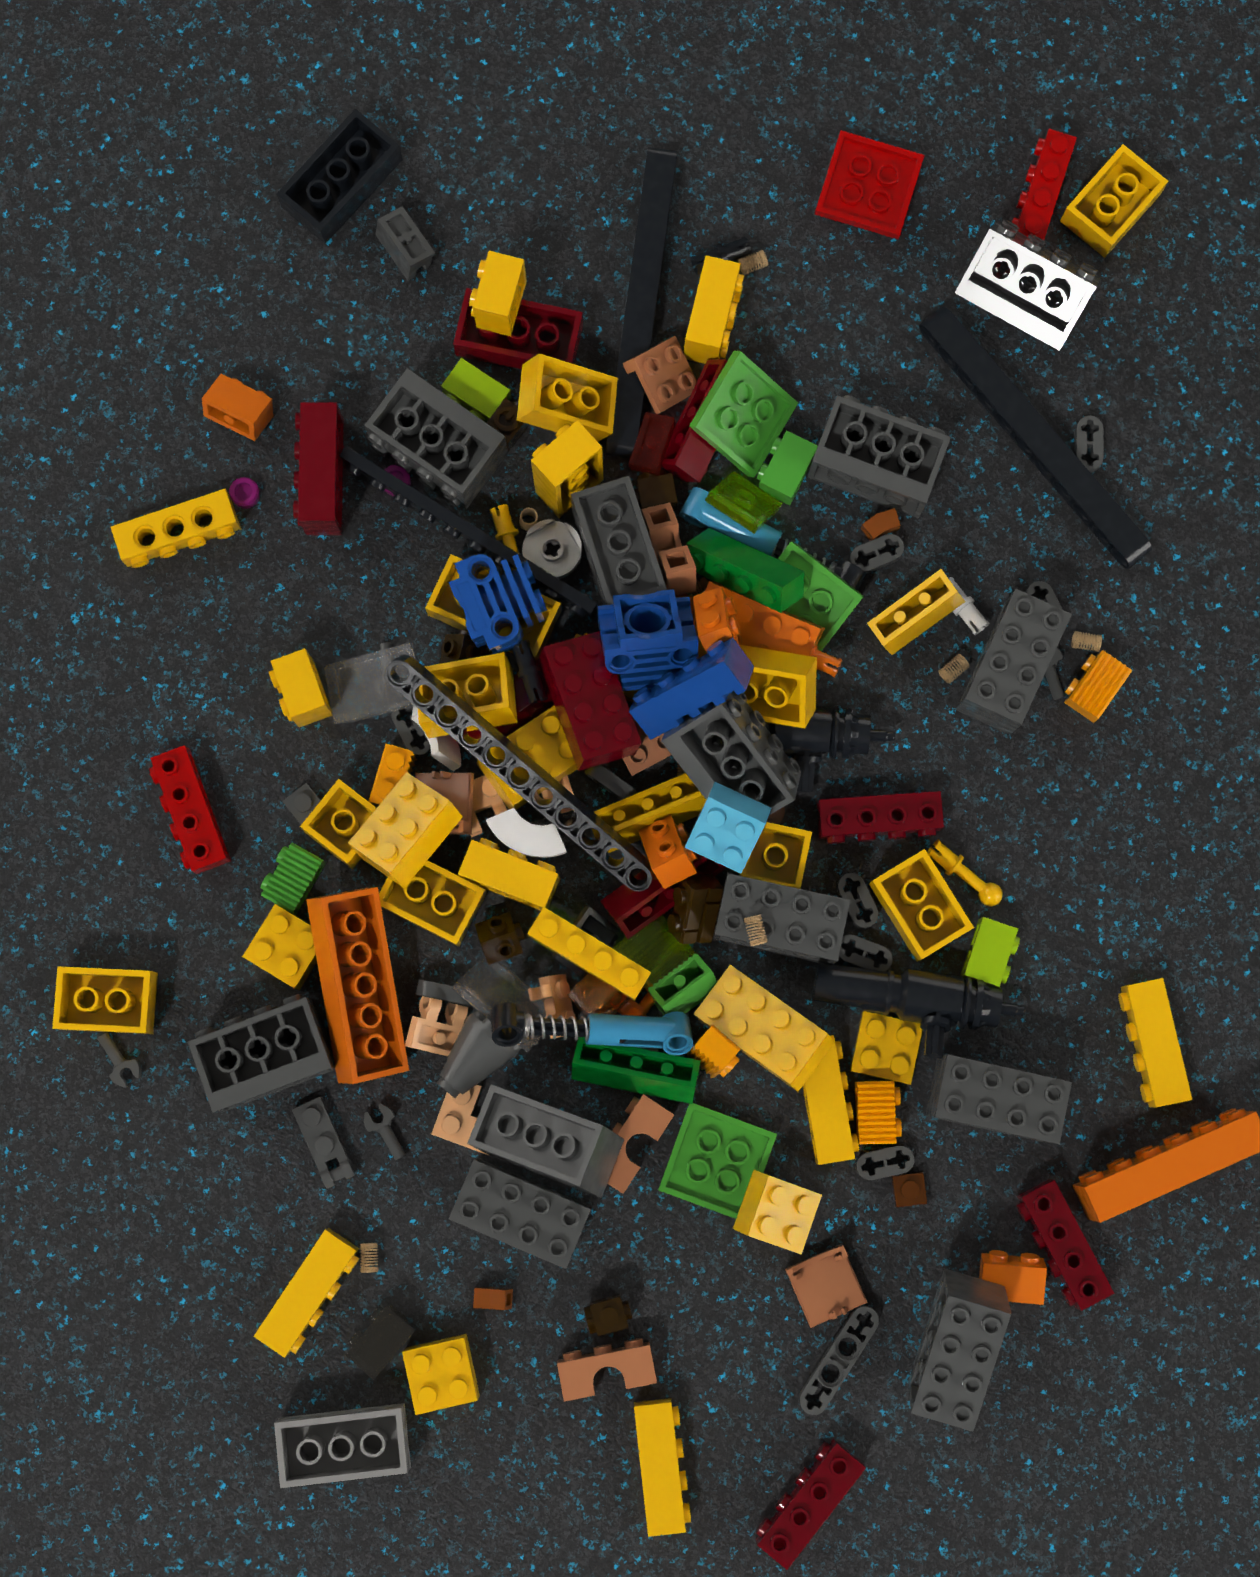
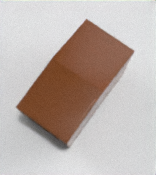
[861,508,901,541]
[473,1287,513,1310]

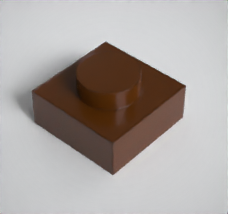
[891,1172,927,1207]

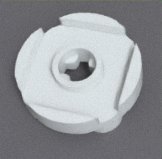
[522,519,582,579]

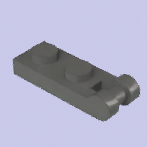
[292,1096,356,1189]

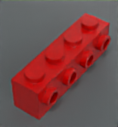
[1012,129,1077,240]
[149,745,231,874]

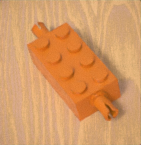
[676,581,842,678]

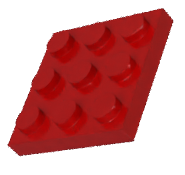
[814,130,925,240]

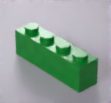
[686,528,805,613]
[571,1037,701,1104]

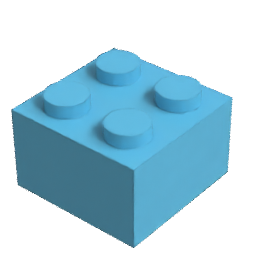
[684,782,771,874]

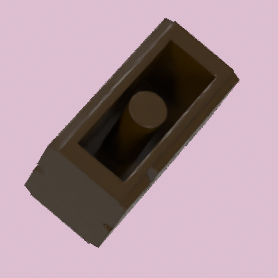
[667,874,724,944]

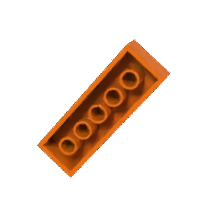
[306,887,409,1084]
[1072,1108,1260,1223]

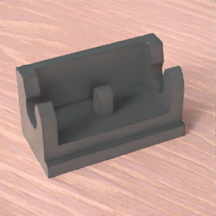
[375,206,435,281]

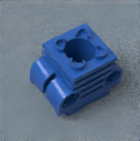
[448,554,547,654]
[598,589,698,691]

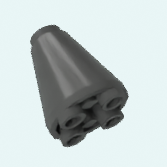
[436,1010,521,1098]

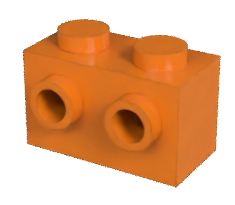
[202,374,274,441]
[693,586,741,653]
[638,814,697,889]
[979,1250,1047,1305]

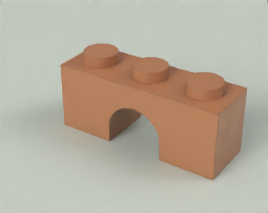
[641,503,697,596]
[607,1094,674,1194]
[557,1338,657,1402]

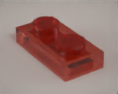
[629,412,676,475]

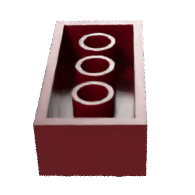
[453,288,583,369]
[293,402,344,535]
[538,631,642,771]

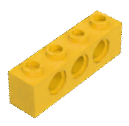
[111,489,241,568]

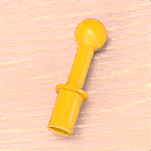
[490,504,519,571]
[927,839,1003,907]

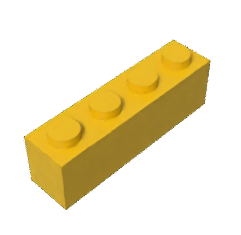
[591,773,706,853]
[527,907,651,1001]
[1118,978,1192,1108]
[803,1035,859,1165]
[253,1228,360,1358]
[634,1398,691,1537]

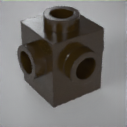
[439,630,487,664]
[475,912,525,965]

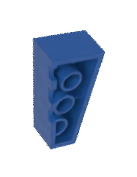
[629,637,754,740]

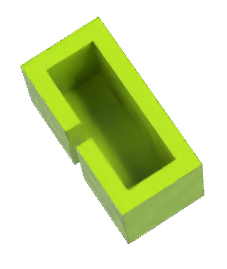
[441,358,512,423]
[960,917,1020,987]

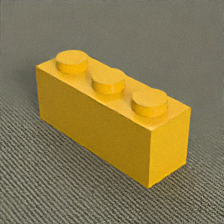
[867,569,966,655]

